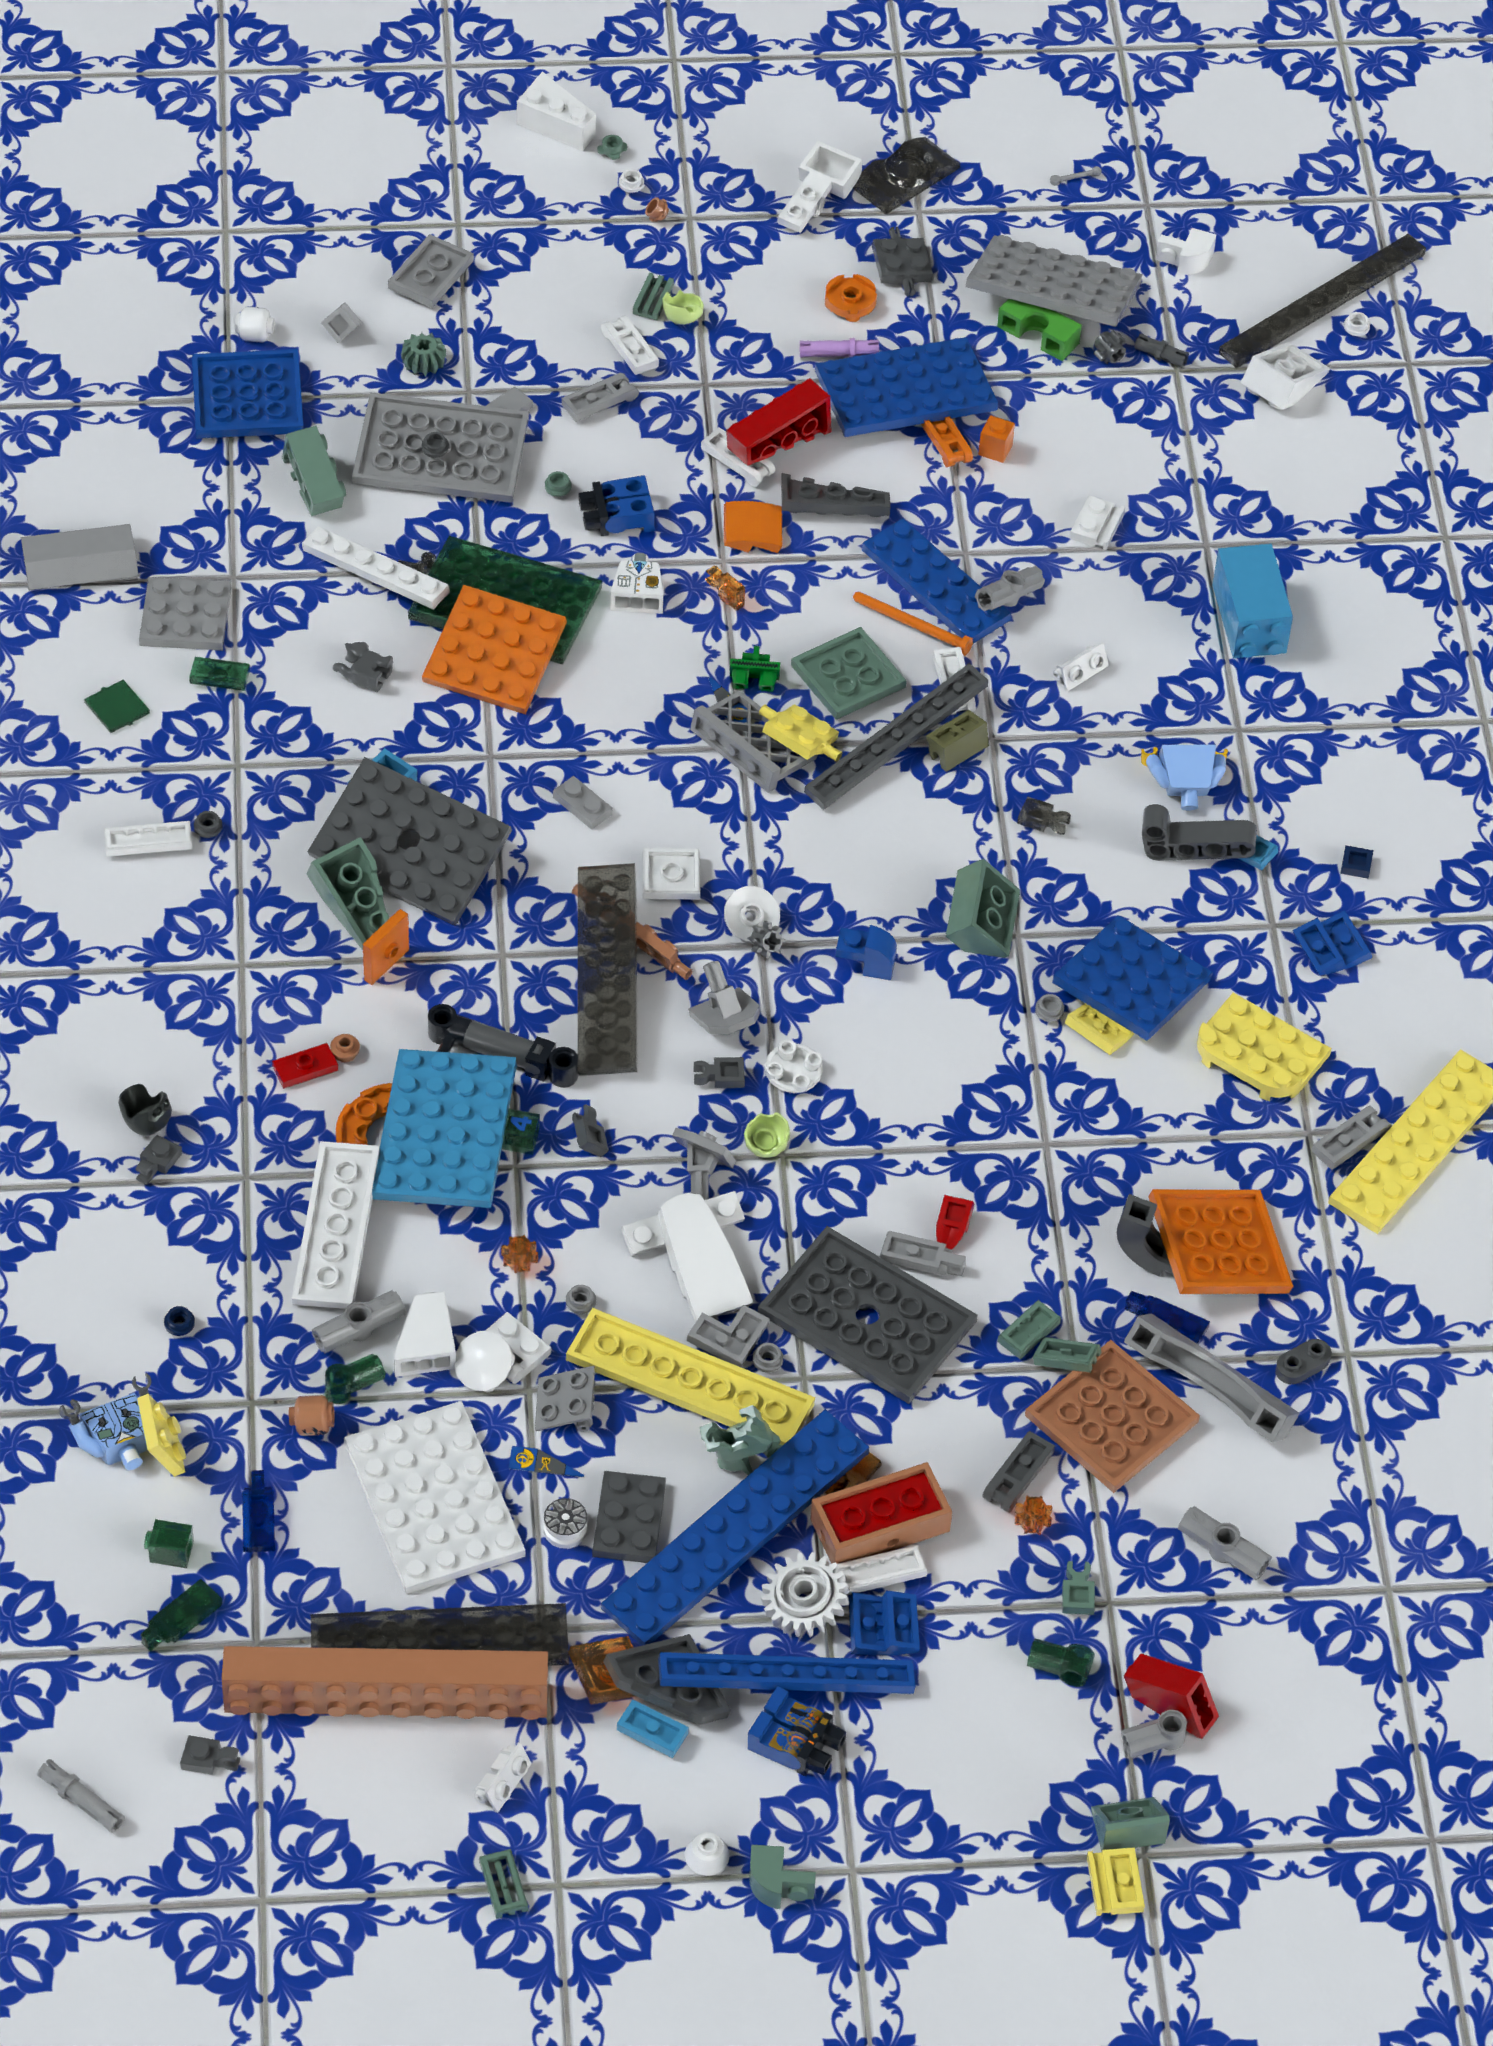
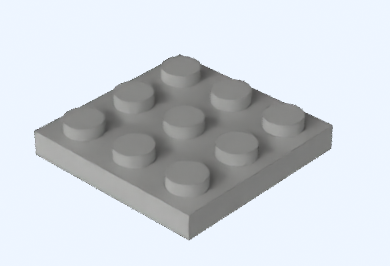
[139,577,231,651]

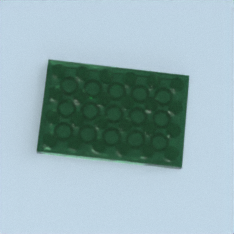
[408,536,602,665]

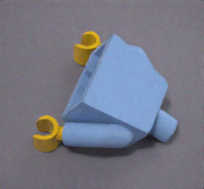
[1141,745,1228,811]

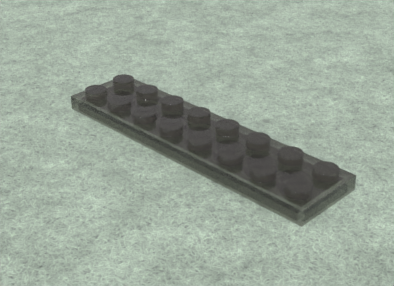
[578,863,638,1076]
[310,1603,569,1666]

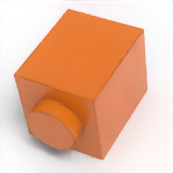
[978,415,1015,463]

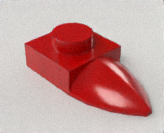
[936,1195,975,1250]

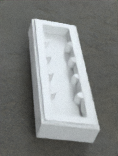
[104,821,193,857]
[837,1544,927,1595]

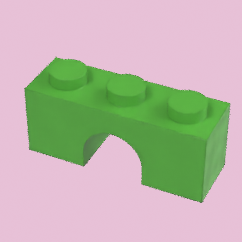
[997,299,1082,361]

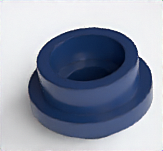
[164,1306,195,1336]

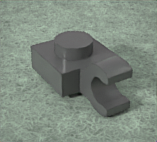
[572,1104,609,1157]
[136,1135,182,1185]
[180,1735,240,1775]

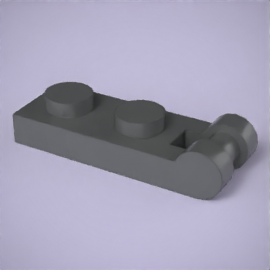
[982,1431,1055,1513]

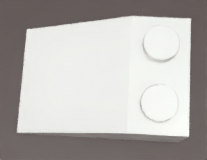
[1240,342,1330,410]

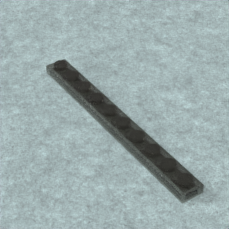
[1219,234,1426,369]

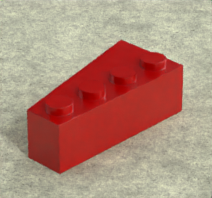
[726,378,832,466]

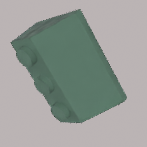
[946,859,1020,958]

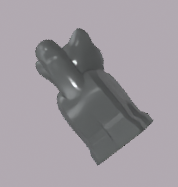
[333,642,393,692]

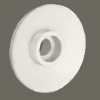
[724,886,780,943]

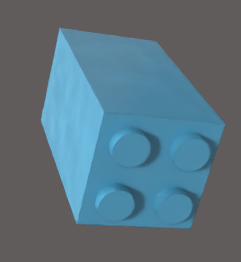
[1212,543,1293,658]

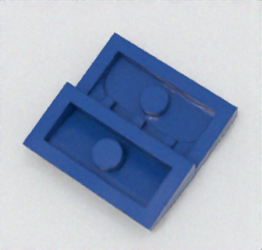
[1292,910,1372,975]
[848,1590,920,1656]

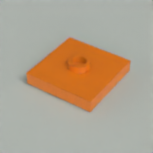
[363,909,409,985]

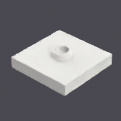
[643,848,700,900]

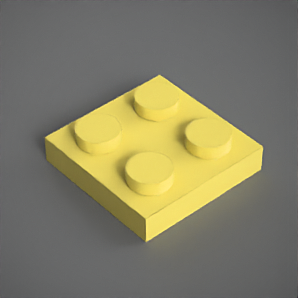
[137,1394,186,1477]

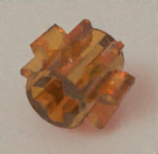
[501,1235,538,1273]
[1014,1495,1052,1535]

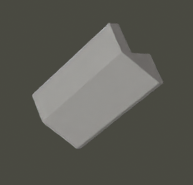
[21,524,139,591]

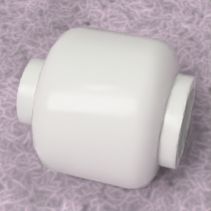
[235,307,275,342]

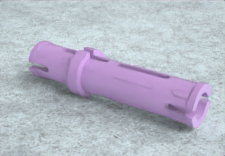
[800,338,879,357]

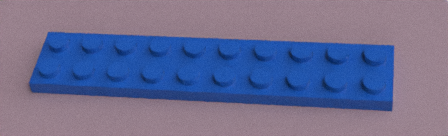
[601,1409,869,1646]

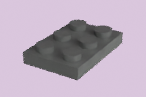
[592,1471,666,1563]

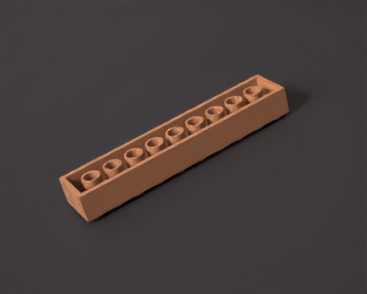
[222,1646,548,1720]

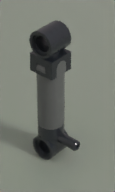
[428,1004,579,1088]

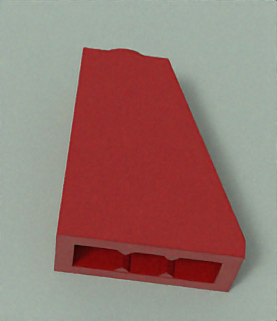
[1124,1653,1219,1739]

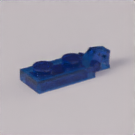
[1125,1291,1210,1345]
[242,1470,275,1552]

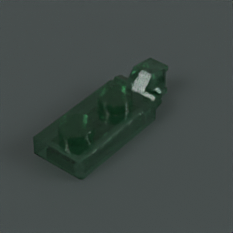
[141,1579,222,1651]

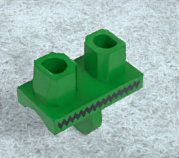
[730,645,780,692]

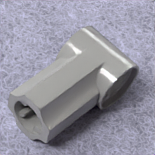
[1121,1710,1187,1758]

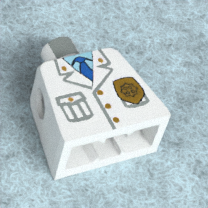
[611,553,663,614]

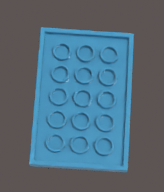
[372,1049,517,1208]

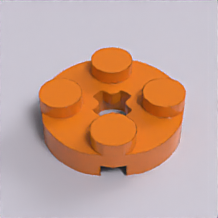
[825,274,877,322]

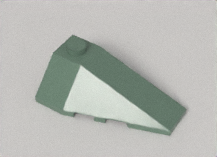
[307,837,389,950]

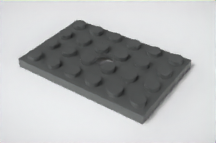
[307,757,512,926]
[758,1226,978,1404]

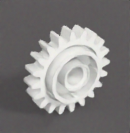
[761,1552,849,1637]

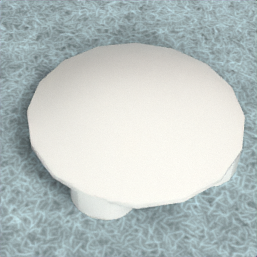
[764,1040,823,1093]
[454,1331,515,1392]

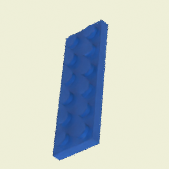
[862,518,1011,644]

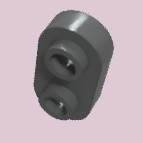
[1275,1339,1332,1384]

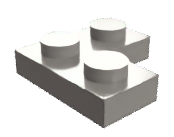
[686,1305,770,1367]

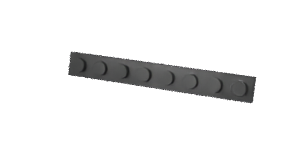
[804,663,989,810]

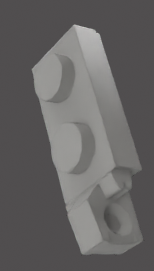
[880,1231,966,1276]

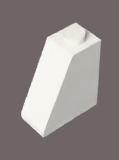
[394,1291,456,1377]

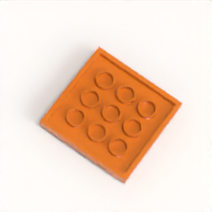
[422,585,567,715]
[1148,1189,1293,1294]

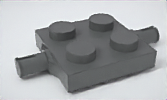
[872,227,933,296]

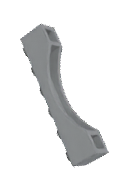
[1124,1313,1300,1442]

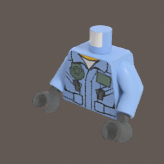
[59,1373,153,1470]

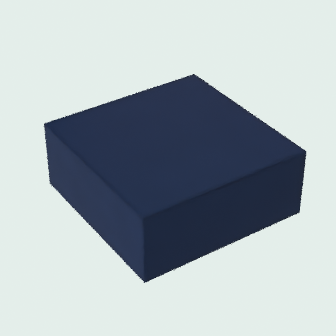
[1340,845,1374,879]

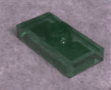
[189,657,250,691]

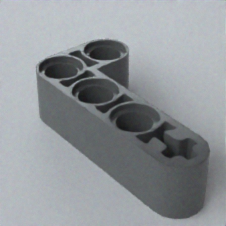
[1142,804,1257,861]

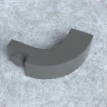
[1116,1194,1173,1277]

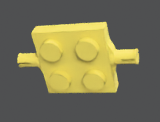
[759,704,843,762]

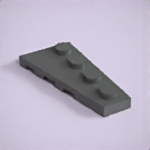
[781,473,890,517]

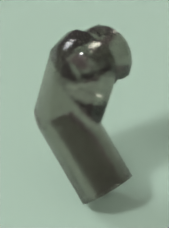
[398,552,437,574]

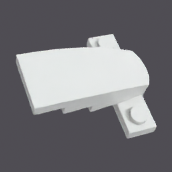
[621,1191,754,1323]

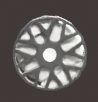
[544,1498,587,1549]

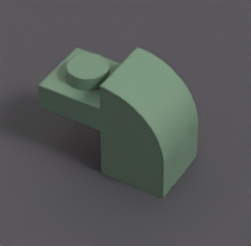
[749,1845,816,1909]

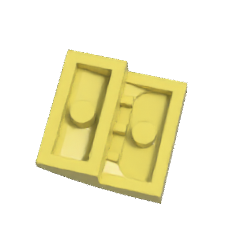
[1065,1003,1135,1055]

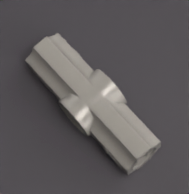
[975,565,1045,612]
[312,1290,405,1353]
[1178,1506,1272,1580]

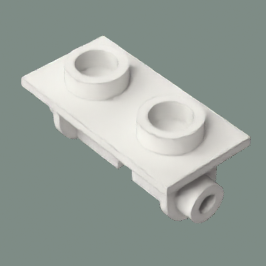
[1053,642,1109,691]
[474,1742,532,1813]

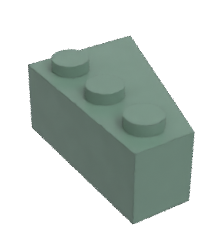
[282,426,346,516]

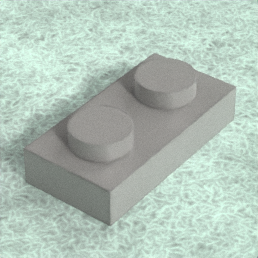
[553,776,612,829]

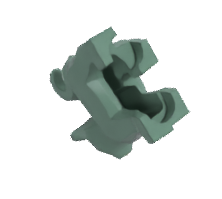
[699,1405,783,1475]

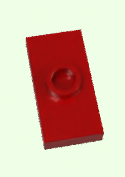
[272,1043,338,1089]

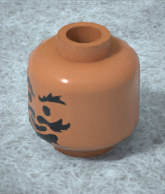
[289,1395,335,1436]

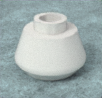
[685,1832,729,1876]

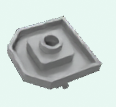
[688,961,761,1035]
[672,1128,736,1200]

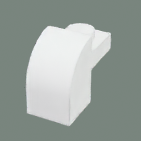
[1156,228,1216,275]

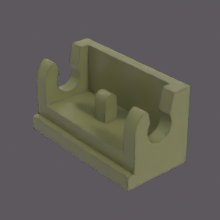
[926,710,989,772]

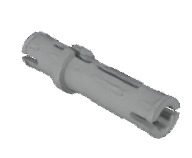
[37,1759,125,1833]

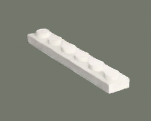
[302,526,450,610]

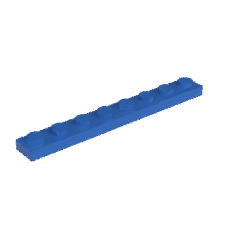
[658,1652,916,1694]

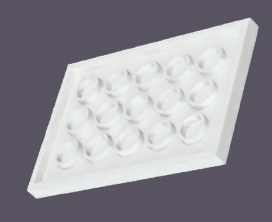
[344,1401,525,1594]

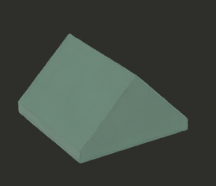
[1091,1797,1170,1852]

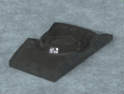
[853,137,960,214]

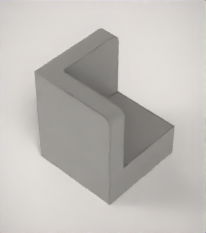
[321,302,362,343]

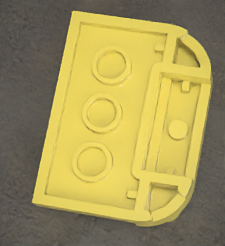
[1197,992,1332,1101]

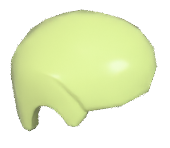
[662,290,704,325]
[744,1112,790,1158]

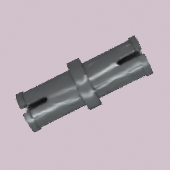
[1134,333,1189,368]

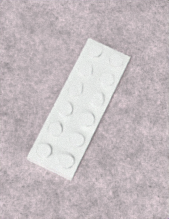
[292,1141,380,1309]

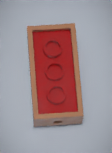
[810,1462,952,1564]

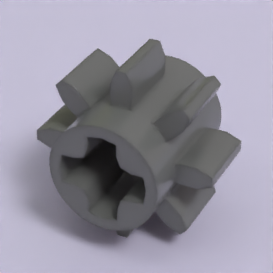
[1094,330,1127,364]
[747,921,786,958]

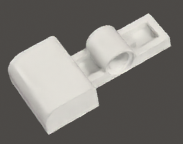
[778,140,862,233]

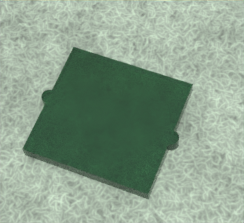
[84,679,150,733]

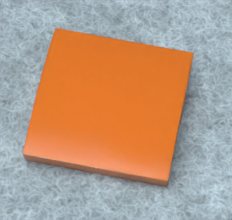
[724,501,782,553]

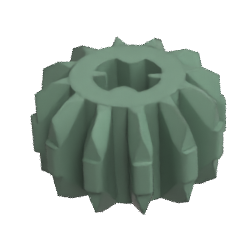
[401,332,446,377]

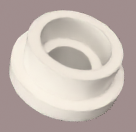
[619,169,644,193]
[1344,312,1370,336]

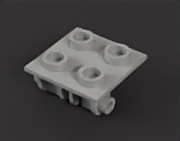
[535,1366,595,1432]

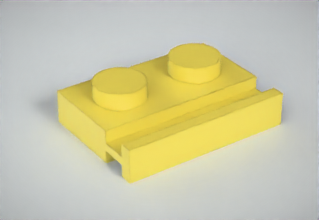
[1087,1847,1145,1916]

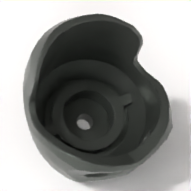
[118,1084,172,1136]

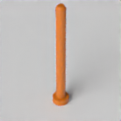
[853,592,973,656]

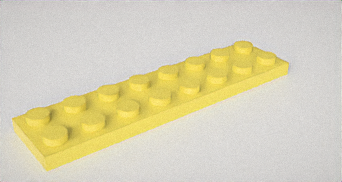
[1328,1049,1493,1234]
[566,1308,815,1445]

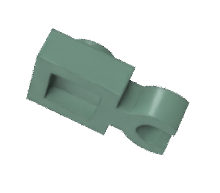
[1062,1561,1095,1615]

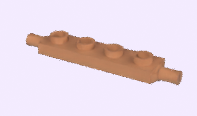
[572,883,693,980]

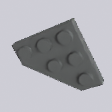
[603,1634,731,1725]

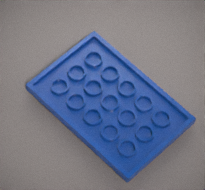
[815,337,998,437]

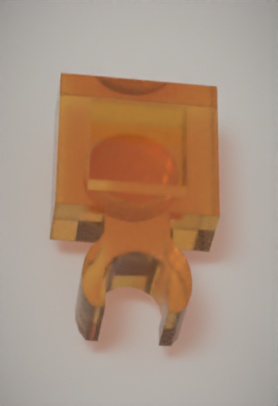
[706,565,745,611]

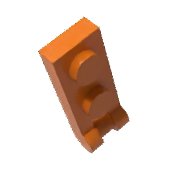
[921,416,973,468]

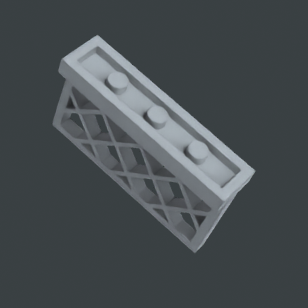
[690,690,817,793]

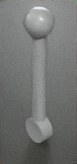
[1050,166,1102,186]

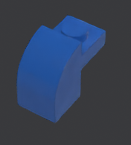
[835,925,897,980]

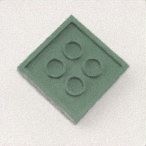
[791,627,906,720]

